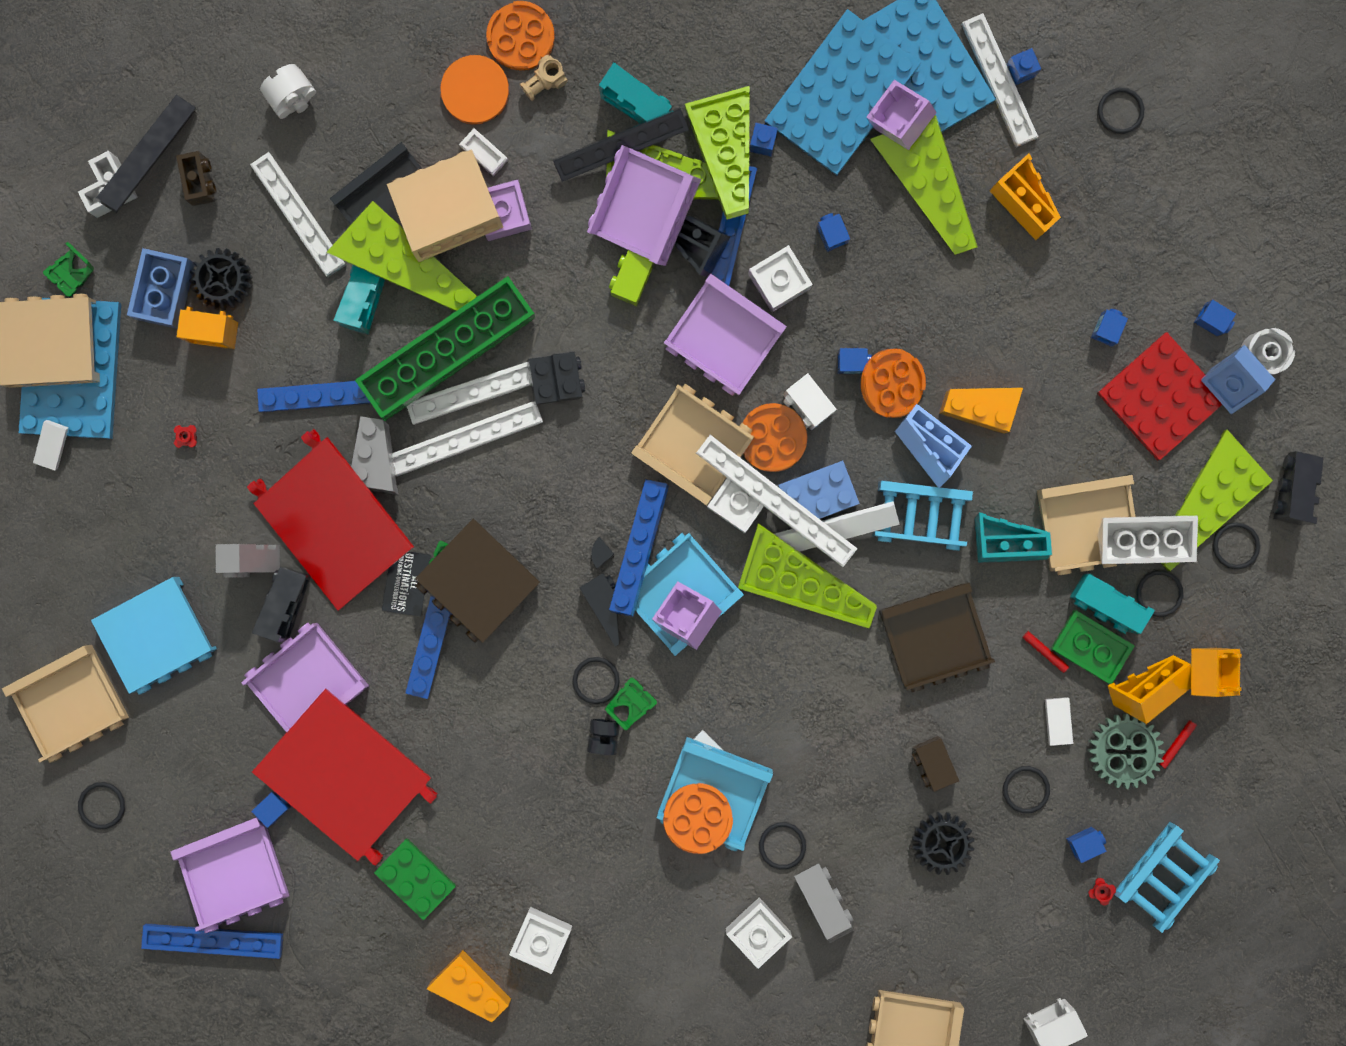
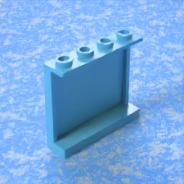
[635,533,744,656]
[91,577,217,695]
[657,737,773,851]

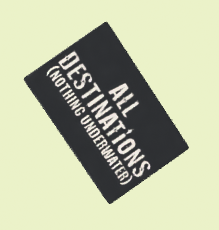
[382,551,431,616]

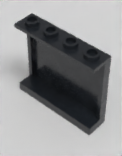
[330,142,422,228]

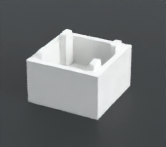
[748,245,813,312]
[783,373,837,431]
[707,478,764,533]
[725,898,792,969]
[509,907,572,974]
[1024,998,1088,1046]

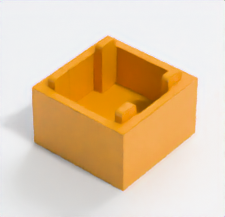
[177,307,238,349]
[1191,648,1242,697]

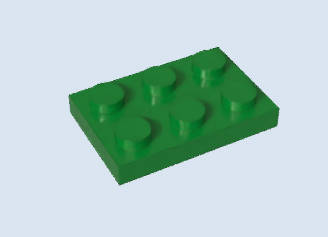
[1050,610,1135,684]
[374,838,456,921]

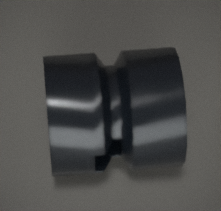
[587,719,620,755]

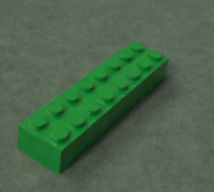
[355,276,535,421]

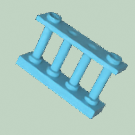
[872,481,973,551]
[1114,822,1220,933]

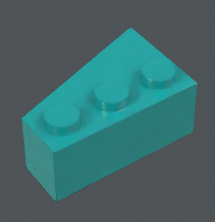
[599,63,672,123]
[333,265,385,335]
[975,512,1052,563]
[1070,574,1155,634]

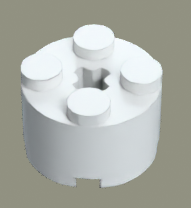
[260,64,316,119]
[1241,328,1295,375]

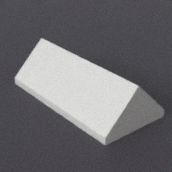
[1097,515,1198,564]

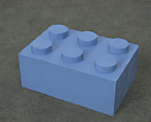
[127,248,195,329]
[777,461,860,519]

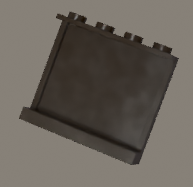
[414,518,540,643]
[879,583,995,692]

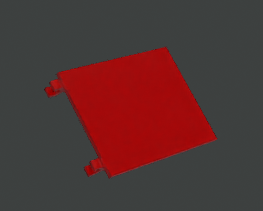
[247,429,414,611]
[252,688,438,866]

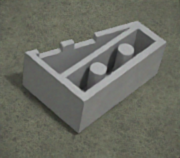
[351,416,399,495]
[216,544,280,578]
[794,864,854,943]

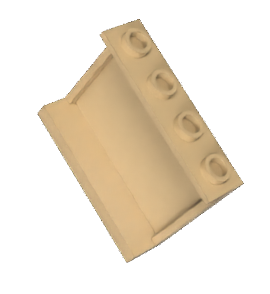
[387,149,504,262]
[0,294,100,388]
[631,384,754,505]
[1037,475,1136,575]
[2,645,129,763]
[866,990,964,1046]

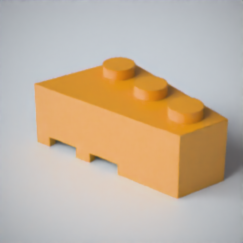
[990,153,1061,240]
[939,388,1023,434]
[1107,655,1191,724]
[427,950,511,1022]

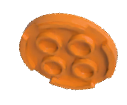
[486,1,555,71]
[441,55,509,125]
[861,349,926,418]
[743,403,807,472]
[663,783,733,854]

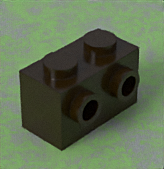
[176,151,217,206]

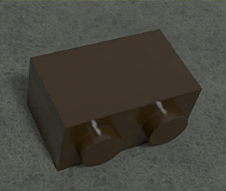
[912,736,959,792]

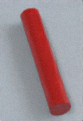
[1022,631,1069,673]
[1158,720,1197,769]

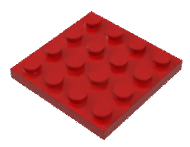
[1097,332,1222,461]

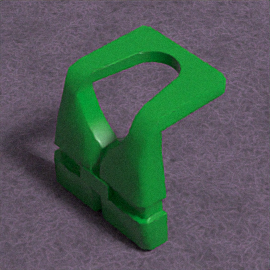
[43,242,94,297]
[605,677,657,731]

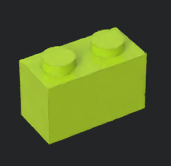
[609,250,654,306]

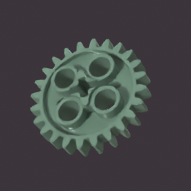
[1087,713,1165,789]

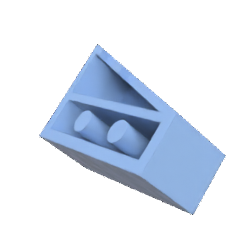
[895,404,971,488]

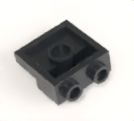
[527,351,585,405]

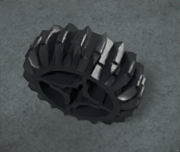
[189,248,253,310]
[912,812,975,875]

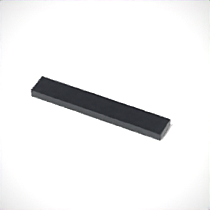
[96,94,196,214]
[553,107,689,182]

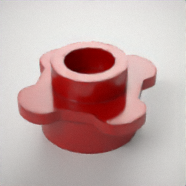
[174,425,197,448]
[1088,878,1116,906]

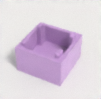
[866,80,936,150]
[485,180,532,241]
[652,581,722,650]

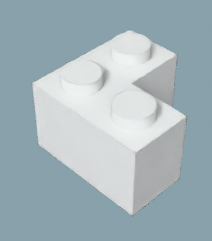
[78,151,138,218]

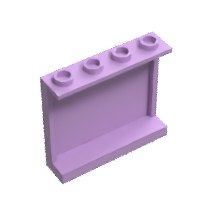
[587,145,701,266]
[664,274,787,396]
[241,623,369,732]
[170,818,289,934]

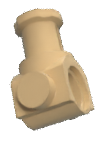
[520,55,568,101]

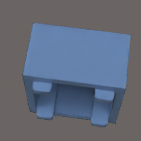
[1201,345,1275,414]

